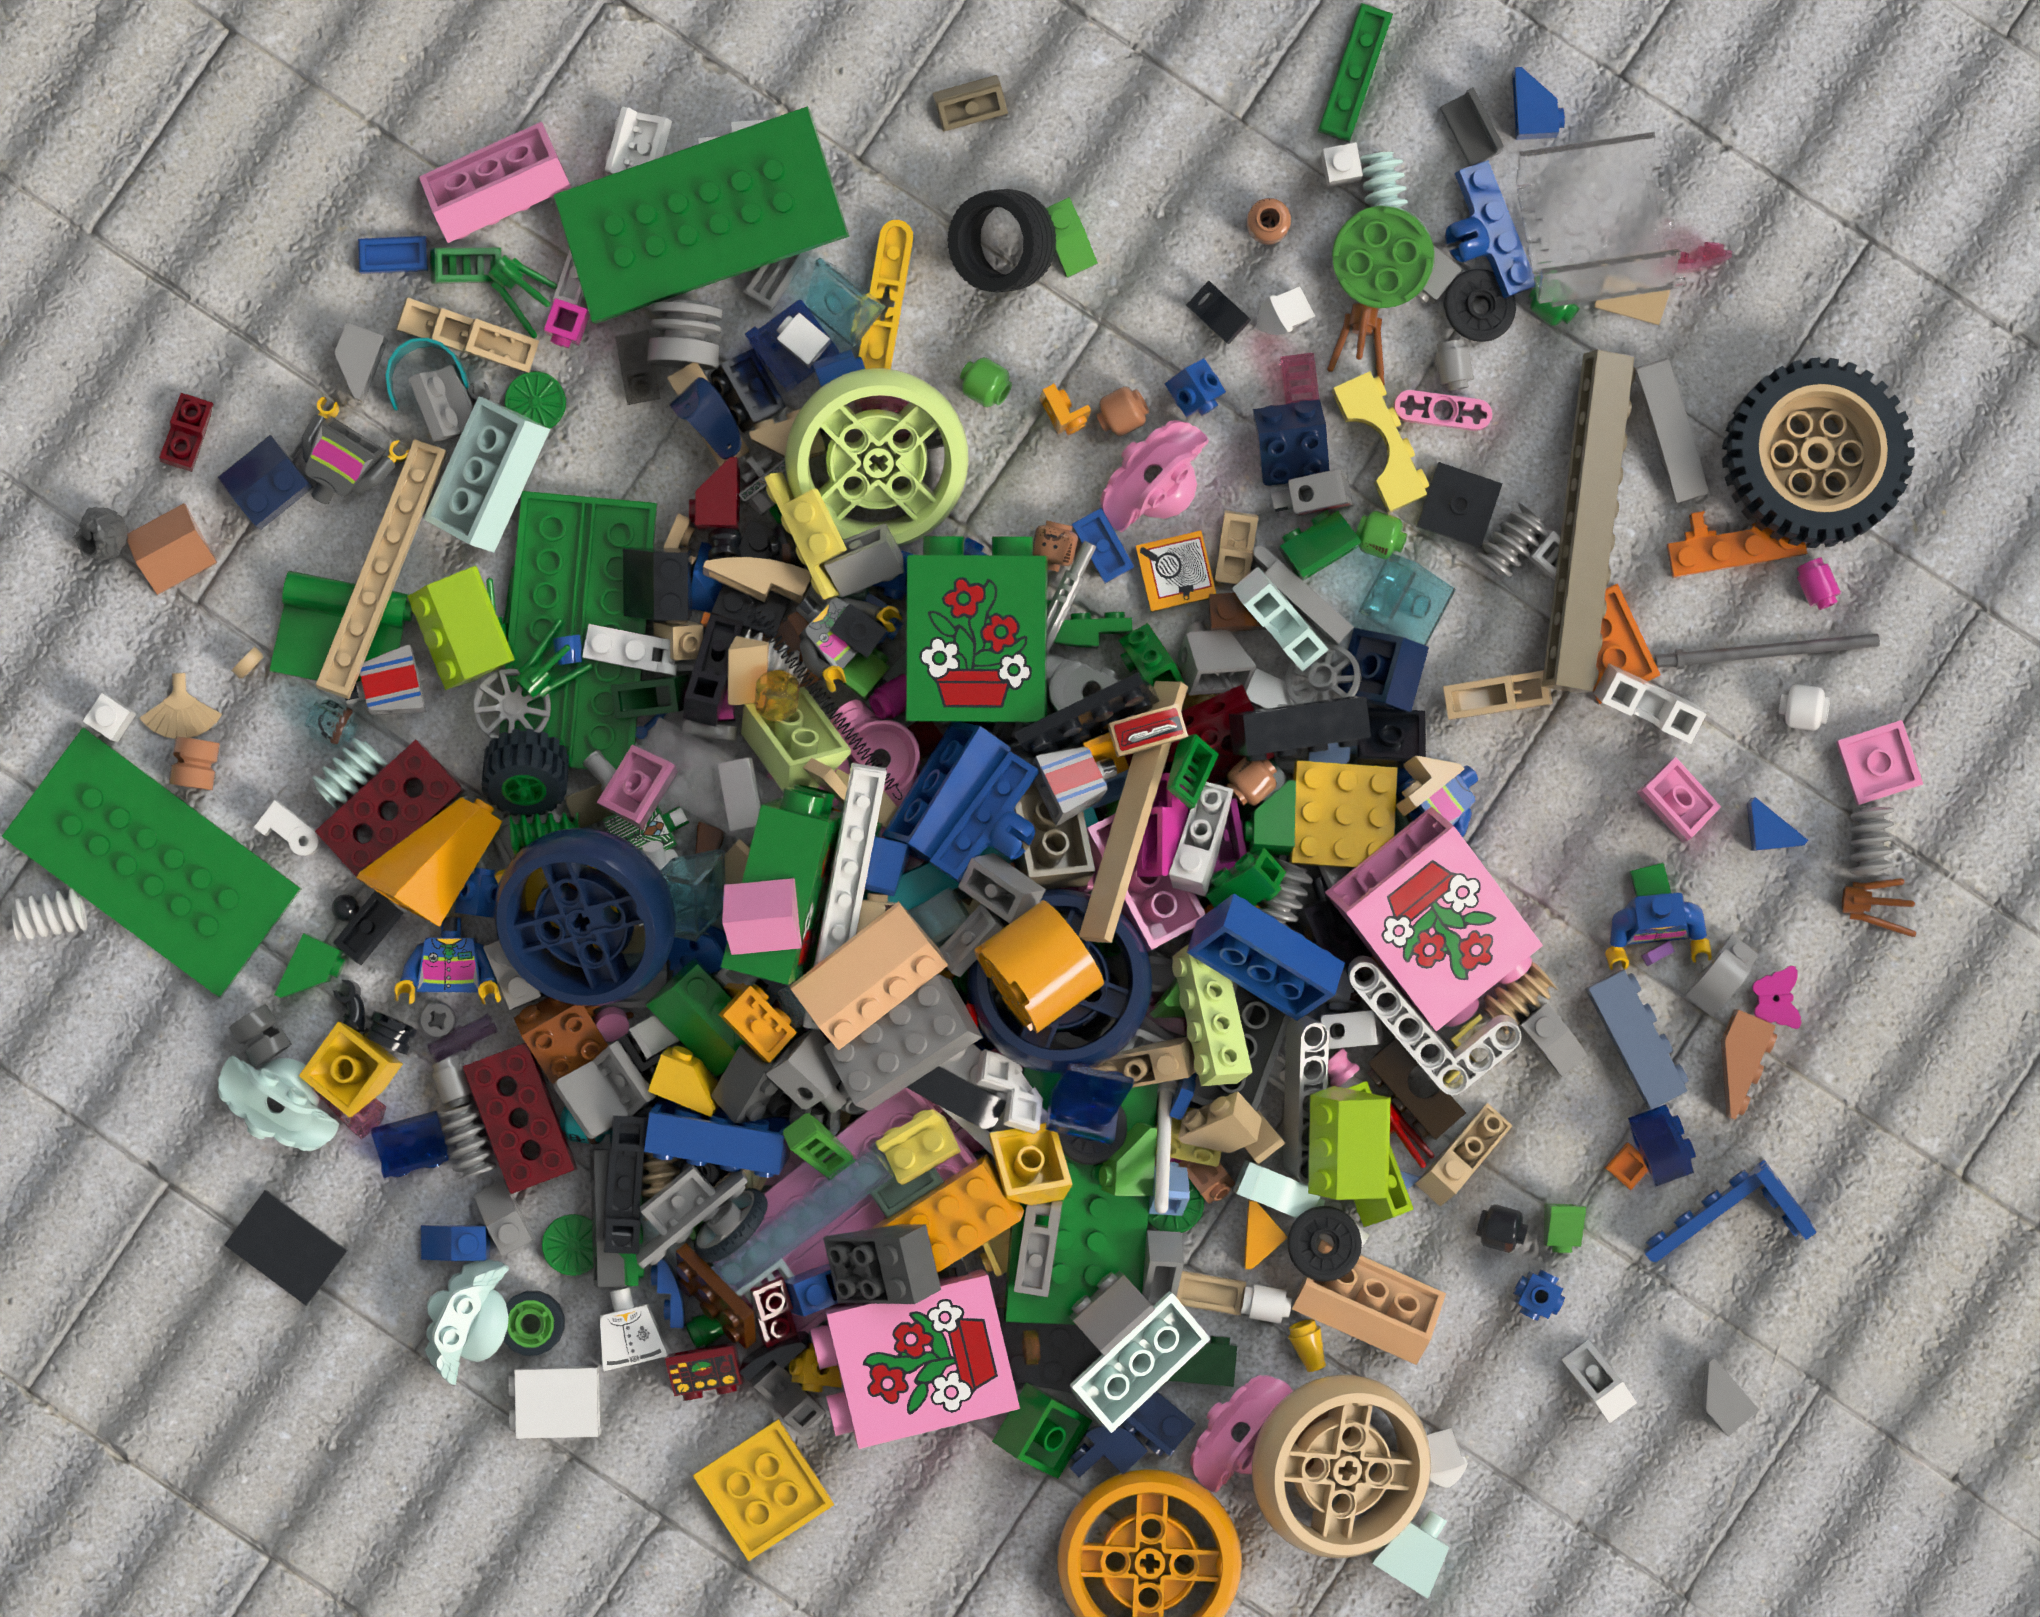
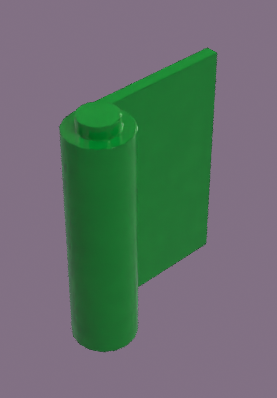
[269,571,413,682]

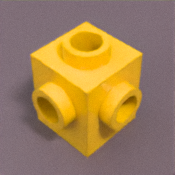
[789,1342,842,1392]

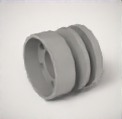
[647,300,723,370]

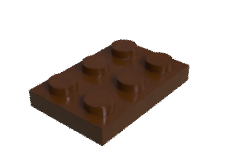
[676,1243,756,1349]

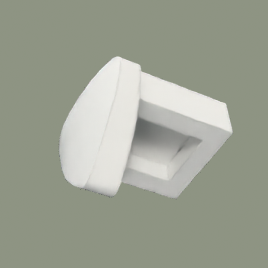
[1256,287,1315,335]
[1427,1428,1467,1488]

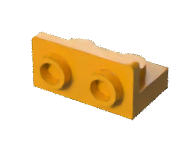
[1039,383,1091,435]

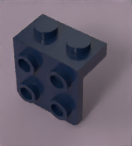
[1253,399,1330,486]

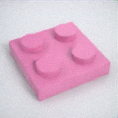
[1836,720,1923,806]

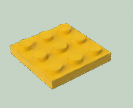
[1289,760,1397,868]
[693,1418,835,1562]

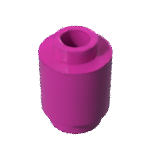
[1797,557,1841,610]
[869,674,907,720]

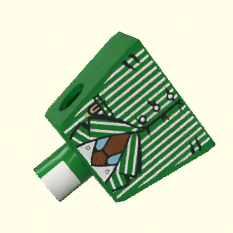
[603,805,690,851]

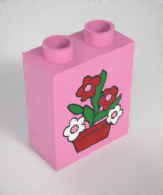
[1325,807,1543,1031]
[810,1269,1020,1449]

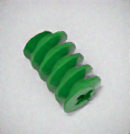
[510,812,579,856]

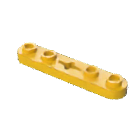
[858,219,913,369]

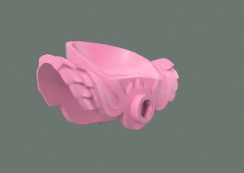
[1100,420,1209,532]
[831,699,922,808]
[1190,1375,1293,1492]

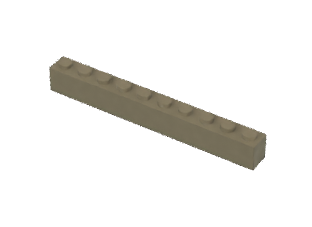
[1542,349,1636,693]

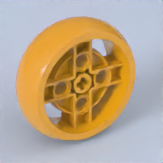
[1057,1469,1242,1617]

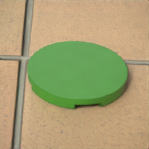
[1332,205,1435,308]

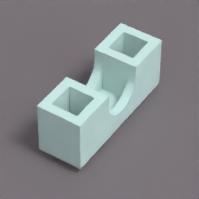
[1232,567,1329,671]

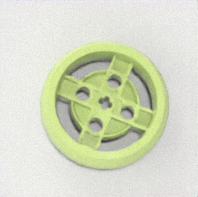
[785,368,969,547]

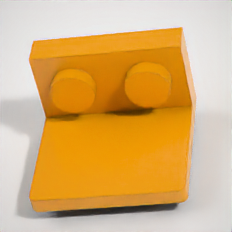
[719,983,797,1063]

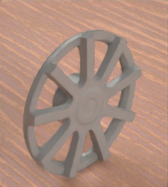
[1285,644,1362,704]
[474,669,551,739]

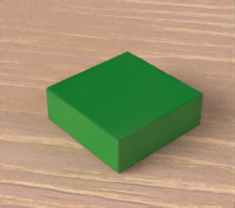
[1630,863,1671,897]

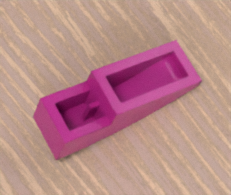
[1137,773,1190,877]

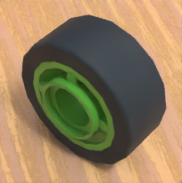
[503,1291,565,1356]

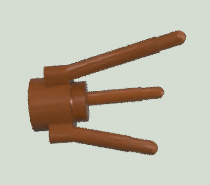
[1327,303,1385,386]
[1842,878,1916,937]

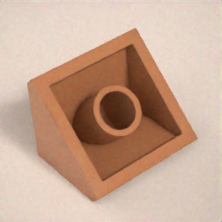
[127,503,217,595]

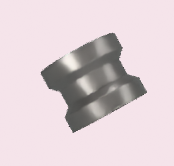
[421,1003,457,1037]

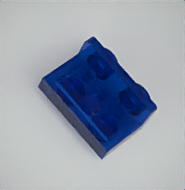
[371,1110,449,1178]

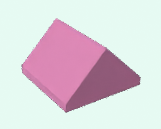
[597,745,678,830]
[1636,757,1721,842]
[722,878,802,955]

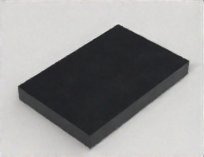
[225,1190,348,1306]

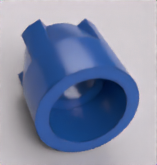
[553,635,582,665]

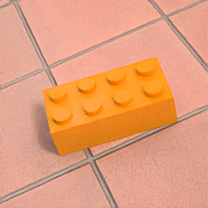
[872,1154,1025,1273]

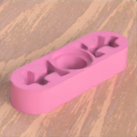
[1394,390,1492,431]

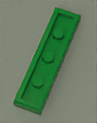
[1318,3,1393,143]

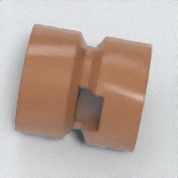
[169,736,220,790]

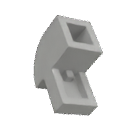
[1685,934,1759,1016]

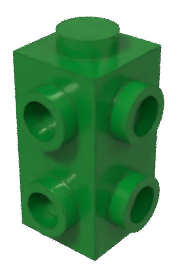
[1119,623,1185,687]
[1206,848,1286,908]

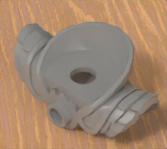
[1047,654,1134,735]

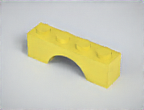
[1331,371,1429,514]

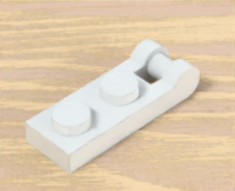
[582,624,678,676]

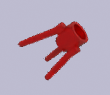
[1390,1103,1435,1168]

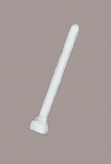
[1155,1079,1180,1214]

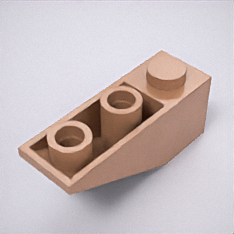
[1720,1009,1777,1120]

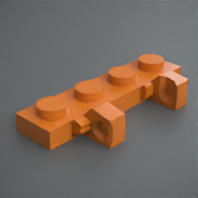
[1667,511,1808,578]

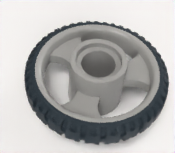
[694,1188,768,1262]

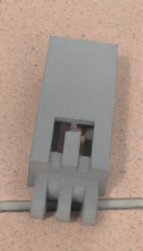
[1253,546,1353,645]

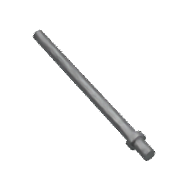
[1655,633,1880,669]

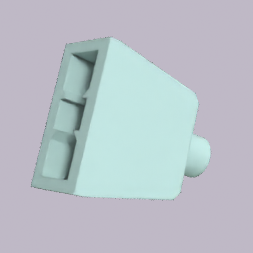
[1370,1510,1449,1599]

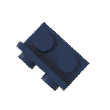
[1121,1391,1196,1457]

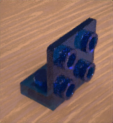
[745,300,840,393]
[1045,1063,1134,1144]

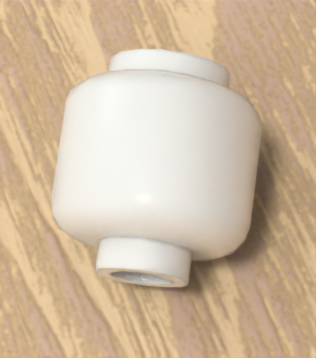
[1779,684,1830,731]

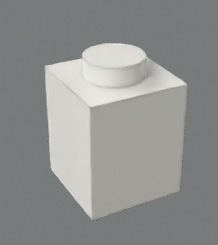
[1321,142,1363,188]
[777,313,831,368]
[83,693,136,742]

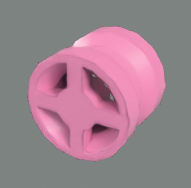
[1328,1048,1360,1087]

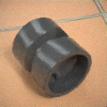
[229,1004,292,1068]

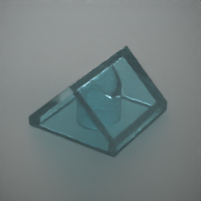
[805,258,886,347]

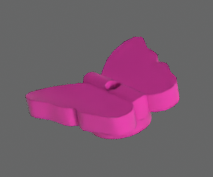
[1752,965,1802,1029]

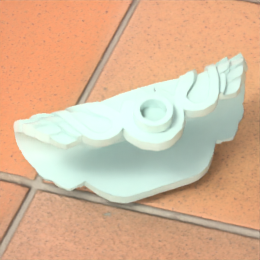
[217,1055,340,1151]
[425,1259,509,1385]

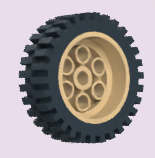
[1722,357,1915,548]

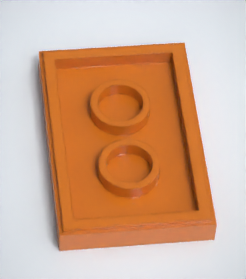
[1592,583,1661,705]

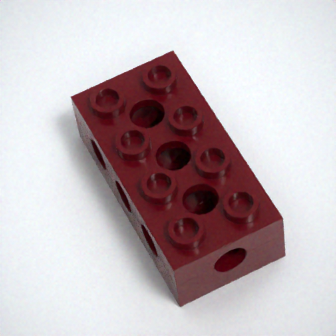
[1124,684,1275,784]
[315,739,466,882]
[463,1043,578,1194]

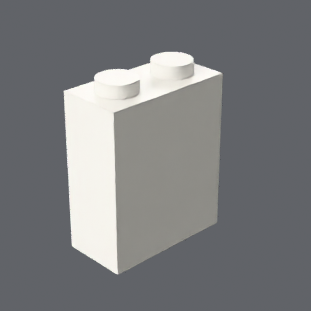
[509,1366,601,1439]

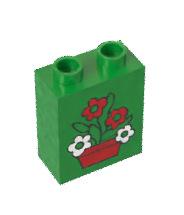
[906,536,1048,722]
[721,784,842,985]

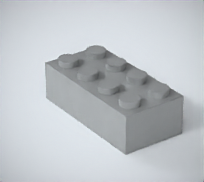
[824,974,982,1111]

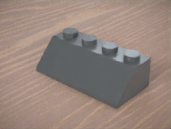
[1191,981,1291,1111]

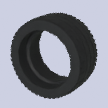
[947,189,1057,293]

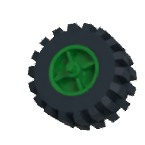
[481,729,569,817]

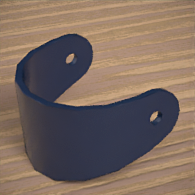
[669,377,742,460]

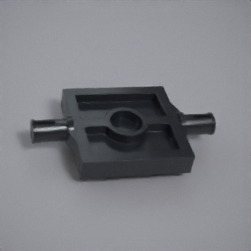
[1296,877,1373,989]

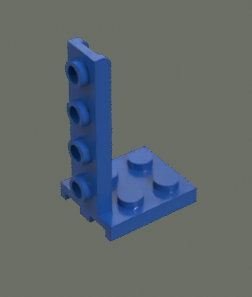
[1644,1160,1817,1262]

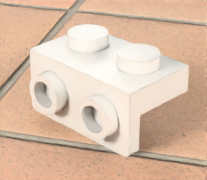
[605,107,672,174]

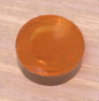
[1022,1330,1040,1365]

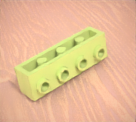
[1172,945,1252,1086]

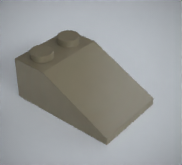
[1014,781,1095,890]

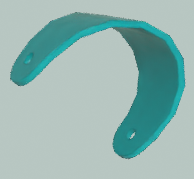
[385,337,469,411]

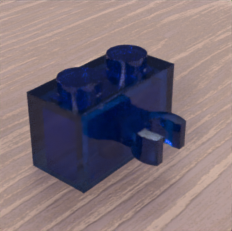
[1628,1104,1696,1187]

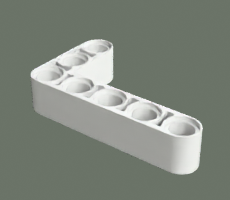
[1348,956,1521,1095]

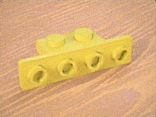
[764,472,847,600]

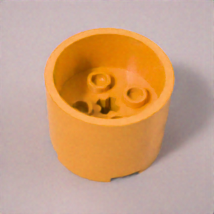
[974,900,1104,1034]

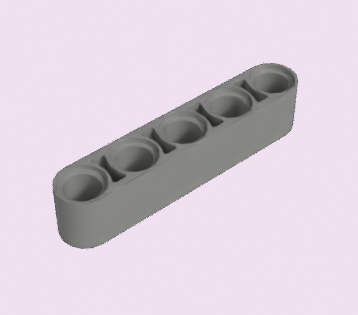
[1283,1015,1329,1184]

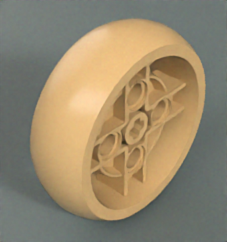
[1252,1375,1431,1558]

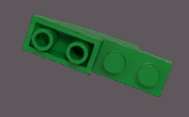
[1047,600,1133,648]

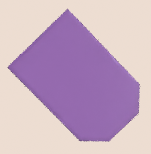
[1641,941,1675,966]

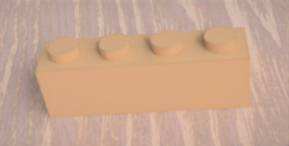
[789,901,948,1050]
[1292,1239,1446,1365]

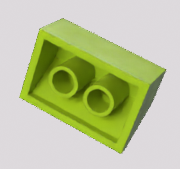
[407,566,515,690]
[1308,1086,1391,1200]

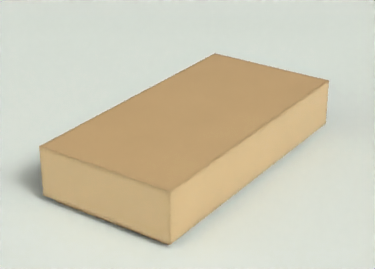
[1176,1271,1246,1316]

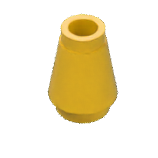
[1288,1319,1326,1372]

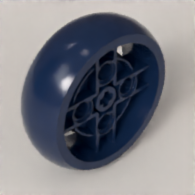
[494,828,676,1006]
[966,889,1152,1074]

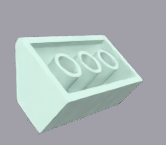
[423,396,550,552]
[1070,1291,1210,1433]

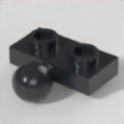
[332,891,404,965]

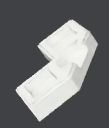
[976,1049,1043,1134]

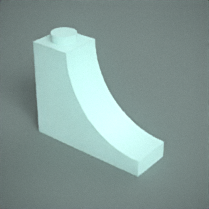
[1232,1159,1325,1218]

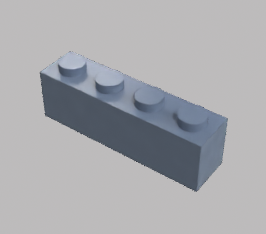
[1585,970,1689,1110]

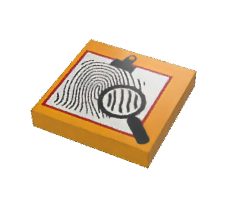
[1135,530,1216,612]

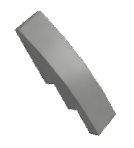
[1635,358,1709,503]

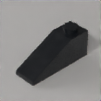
[683,614,744,727]

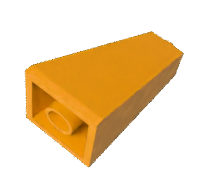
[356,797,503,927]

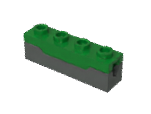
[590,1149,644,1287]

